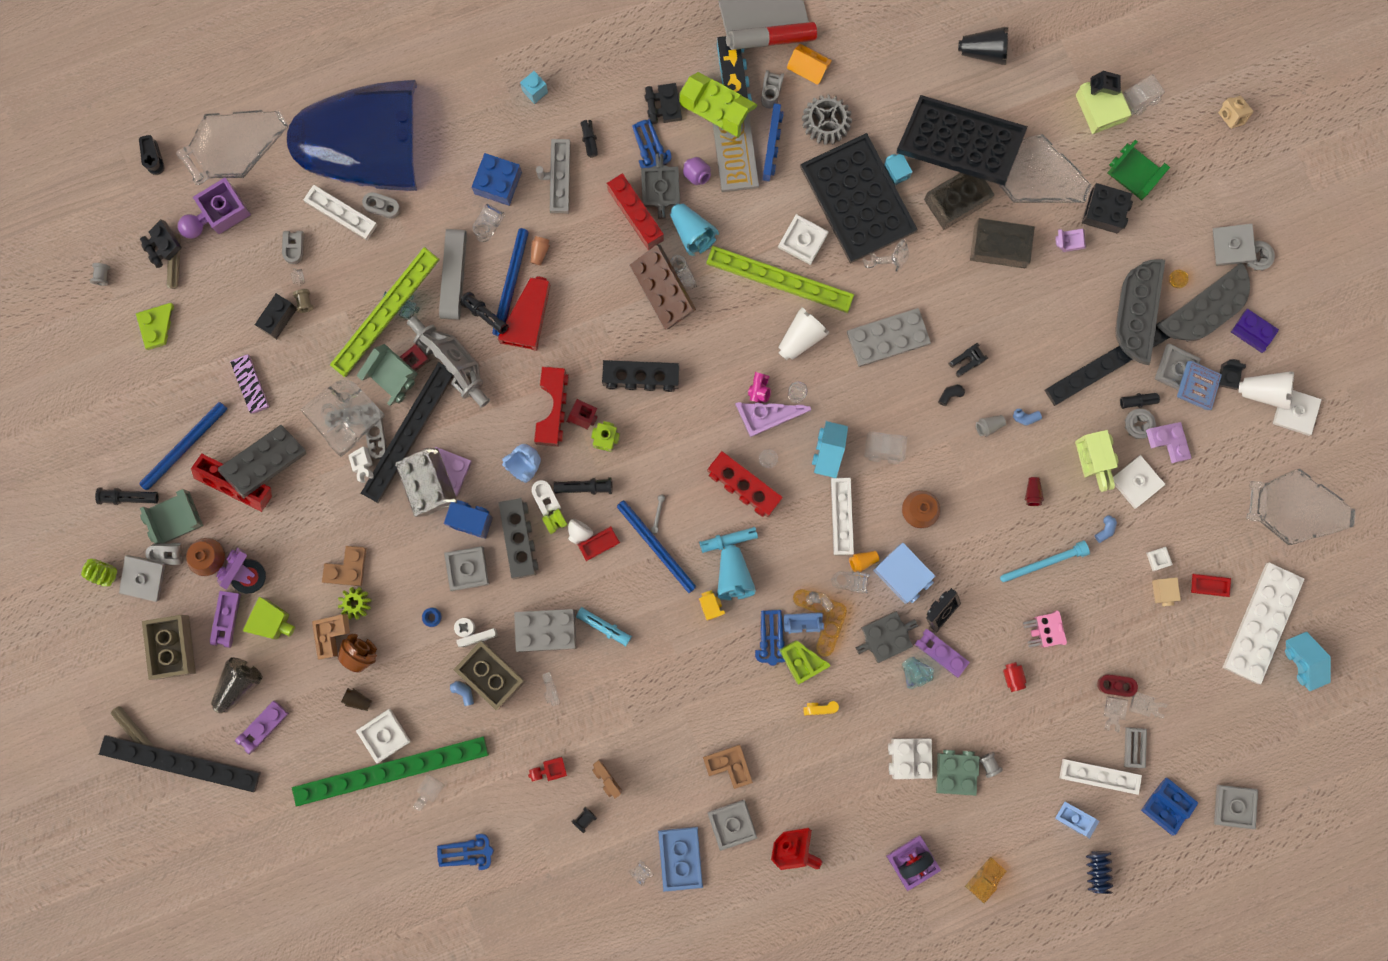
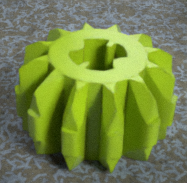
[81,558,118,587]
[338,587,372,620]

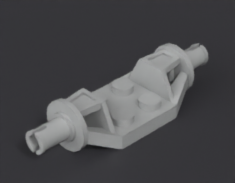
[407,316,490,408]

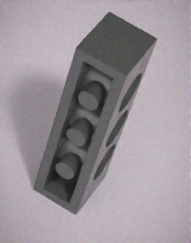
[498,498,539,580]

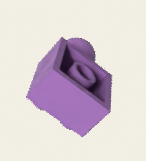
[178,178,251,239]

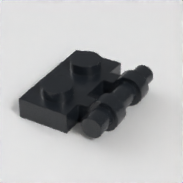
[644,83,682,124]
[140,219,182,268]

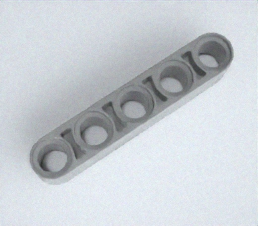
[439,229,467,320]

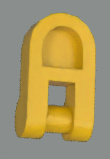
[803,701,839,716]

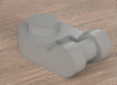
[282,231,304,264]
[145,543,183,565]

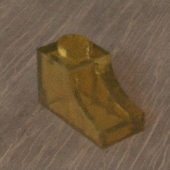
[965,857,1007,904]

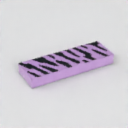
[230,354,269,414]

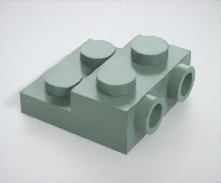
[936,750,980,796]

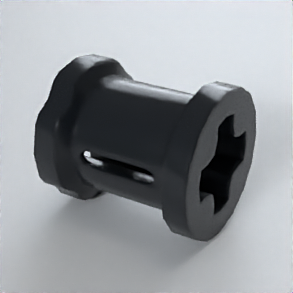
[571,807,597,833]

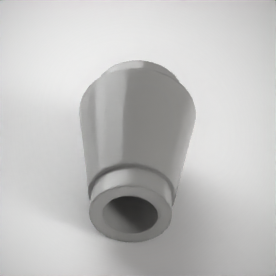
[976,415,1006,437]

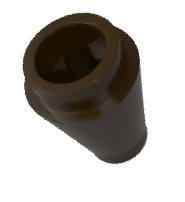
[341,688,372,711]

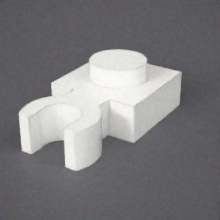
[348,447,373,483]

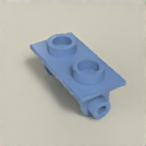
[784,613,824,634]

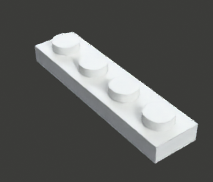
[303,185,377,240]
[831,478,854,555]
[1059,759,1142,795]

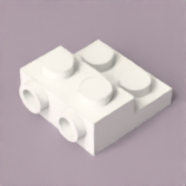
[888,738,932,779]

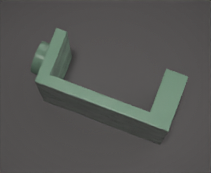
[357,344,418,406]
[140,489,204,544]

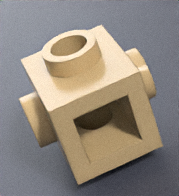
[1218,96,1254,129]

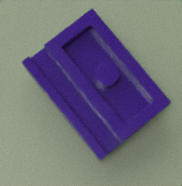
[1231,309,1279,353]

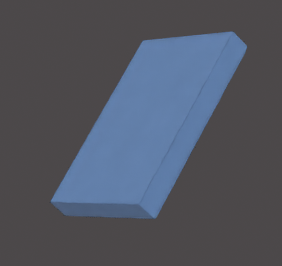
[658,827,703,892]

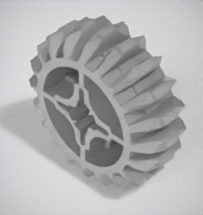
[802,94,852,145]

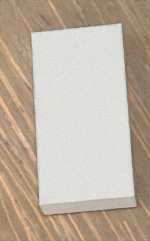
[456,628,498,648]

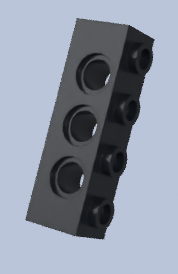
[602,360,679,392]

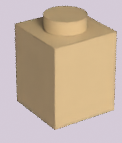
[1152,577,1181,607]

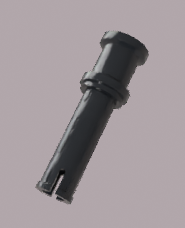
[460,292,509,334]
[554,477,613,495]
[95,487,159,505]

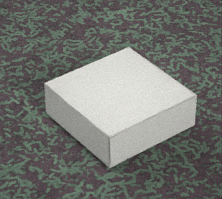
[1146,547,1173,571]

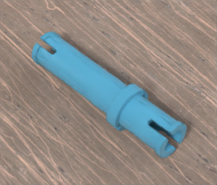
[699,527,758,553]
[576,607,632,647]

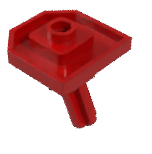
[771,828,823,870]

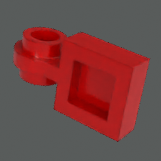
[528,756,567,782]

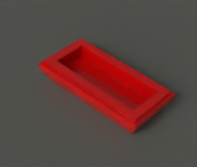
[577,526,620,561]
[1191,574,1231,597]

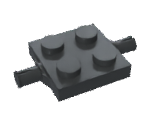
[641,154,680,219]
[855,611,918,663]

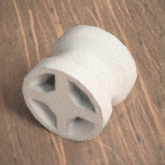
[454,618,476,638]

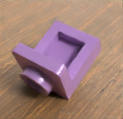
[1056,229,1086,252]

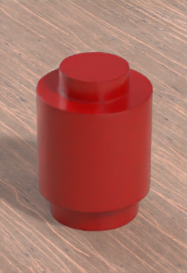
[1003,662,1027,692]

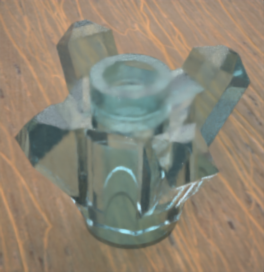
[902,657,934,689]

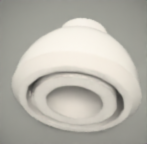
[568,519,594,544]

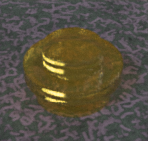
[1169,270,1188,289]

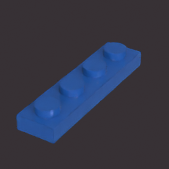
[762,103,784,182]

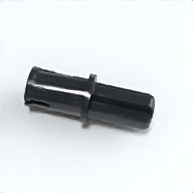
[580,120,598,158]
[1120,393,1160,409]

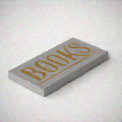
[712,115,759,192]

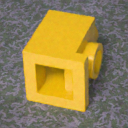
[699,590,725,621]

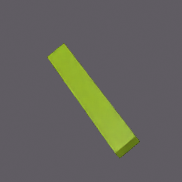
[706,246,854,313]
[330,247,440,377]

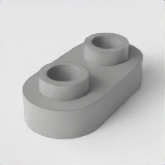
[362,192,400,219]

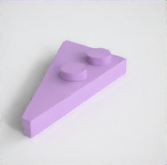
[735,402,811,438]

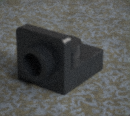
[1090,70,1121,95]
[1219,359,1246,390]

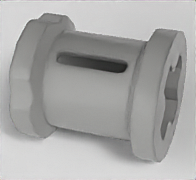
[90,263,110,286]
[979,752,1003,778]

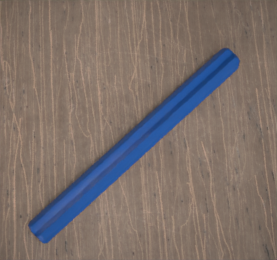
[492,228,529,336]
[139,402,227,490]
[617,500,696,593]

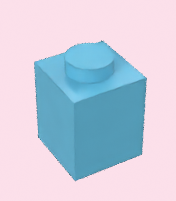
[520,71,548,104]
[884,154,913,185]

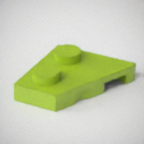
[136,303,174,350]
[779,640,830,684]

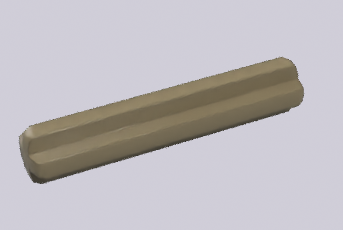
[167,233,181,289]
[111,706,153,746]

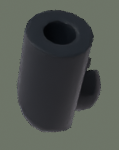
[938,384,965,406]

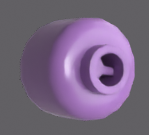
[683,157,711,185]

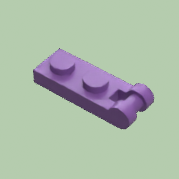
[210,591,241,648]
[915,629,970,678]
[235,700,289,755]

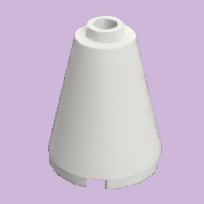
[778,307,830,360]
[1239,371,1294,410]

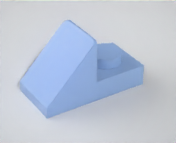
[1055,802,1100,839]

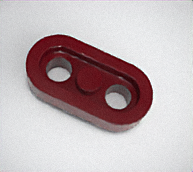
[1097,674,1138,697]

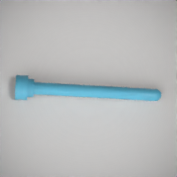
[1000,540,1090,582]

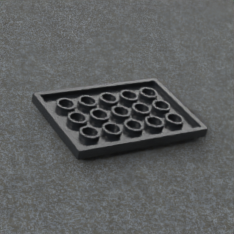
[896,95,1028,186]
[800,133,918,264]

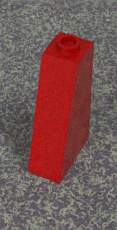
[498,276,551,351]

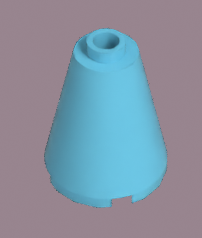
[670,204,719,256]
[717,545,756,600]

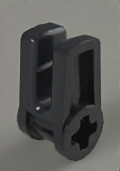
[139,135,164,175]
[948,343,988,378]

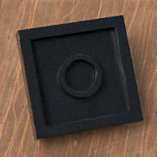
[926,588,961,633]

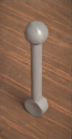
[651,494,665,534]

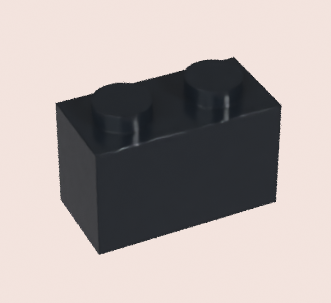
[254,293,297,340]

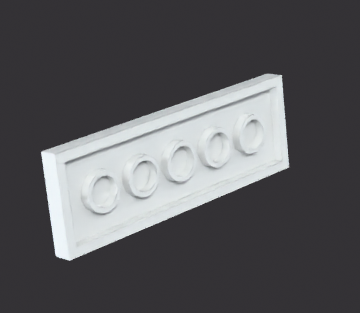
[1222,563,1304,684]

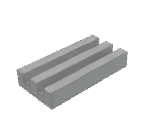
[1124,727,1147,768]

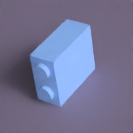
[873,543,935,604]

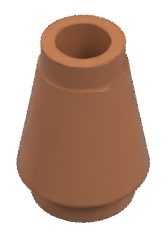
[530,236,550,266]

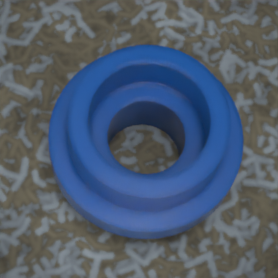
[422,608,442,627]

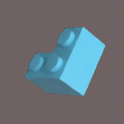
[812,421,848,478]
[1285,632,1331,691]

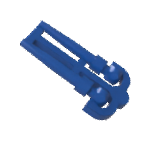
[632,119,671,168]
[755,610,785,666]
[437,834,494,870]

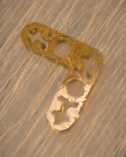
[792,589,847,657]

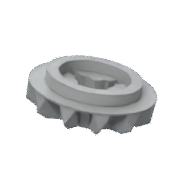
[1247,241,1275,271]
[1124,409,1156,439]

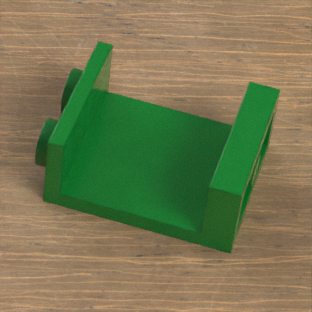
[1107,140,1170,201]

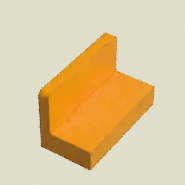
[787,44,832,85]

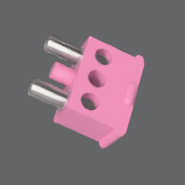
[1023,611,1067,648]

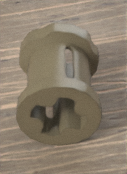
[293,289,314,313]

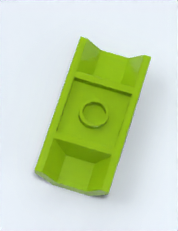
[680,72,758,138]

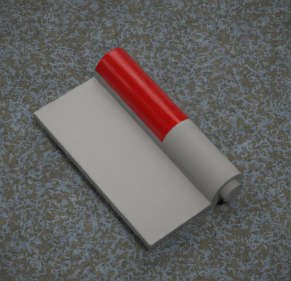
[718,0,817,50]

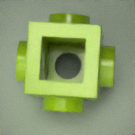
[591,421,620,452]

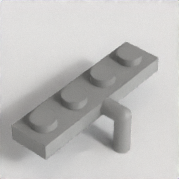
[536,139,570,214]

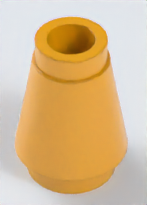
[849,551,879,572]

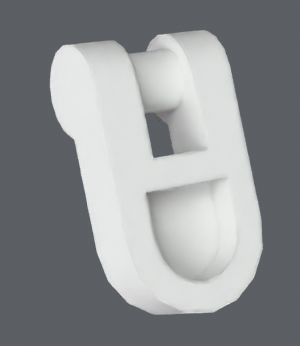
[532,480,561,516]

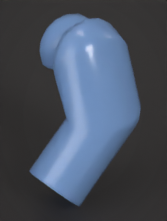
[1013,409,1042,426]
[1095,515,1117,543]
[450,681,474,706]

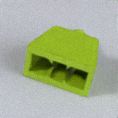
[243,597,295,639]

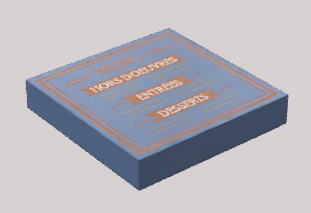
[1177,361,1222,410]

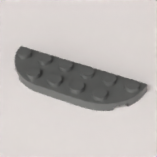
[1115,259,1165,365]
[1157,263,1250,342]

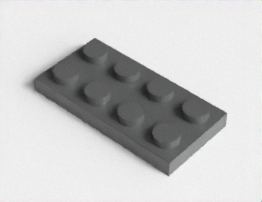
[218,425,306,499]

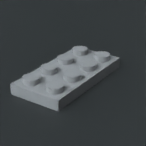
[847,308,931,367]

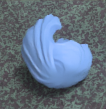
[502,444,541,483]

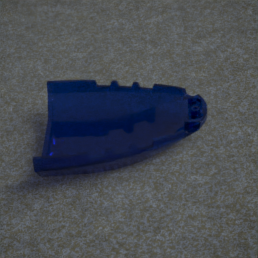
[287,80,417,191]

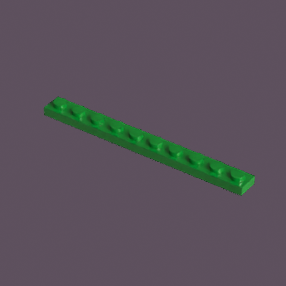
[291,736,489,807]

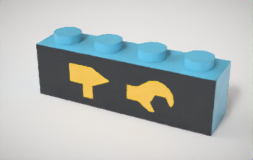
[717,36,752,101]

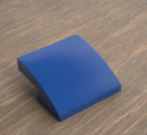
[1141,778,1198,836]

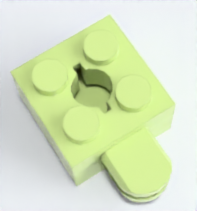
[1075,430,1118,492]

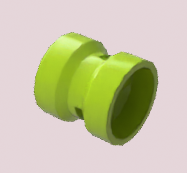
[542,508,567,534]

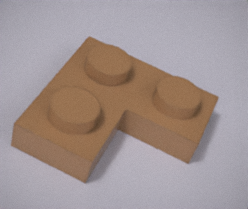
[322,546,367,586]
[312,614,350,660]
[703,745,753,789]
[592,759,623,799]

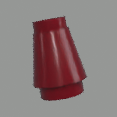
[1024,477,1044,506]

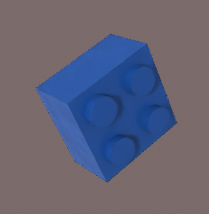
[472,153,522,206]
[444,500,493,539]

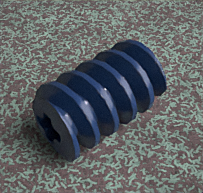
[1086,851,1113,894]

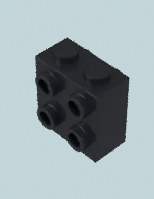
[1082,183,1133,234]

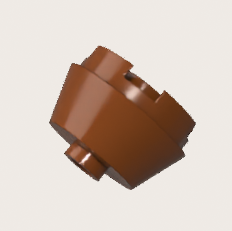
[902,490,940,528]
[186,538,225,576]
[338,634,377,673]

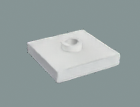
[778,214,829,265]
[1273,390,1322,436]
[1113,455,1165,509]
[356,709,411,764]

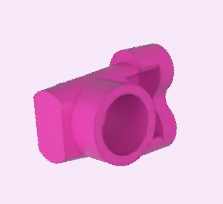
[748,372,771,403]

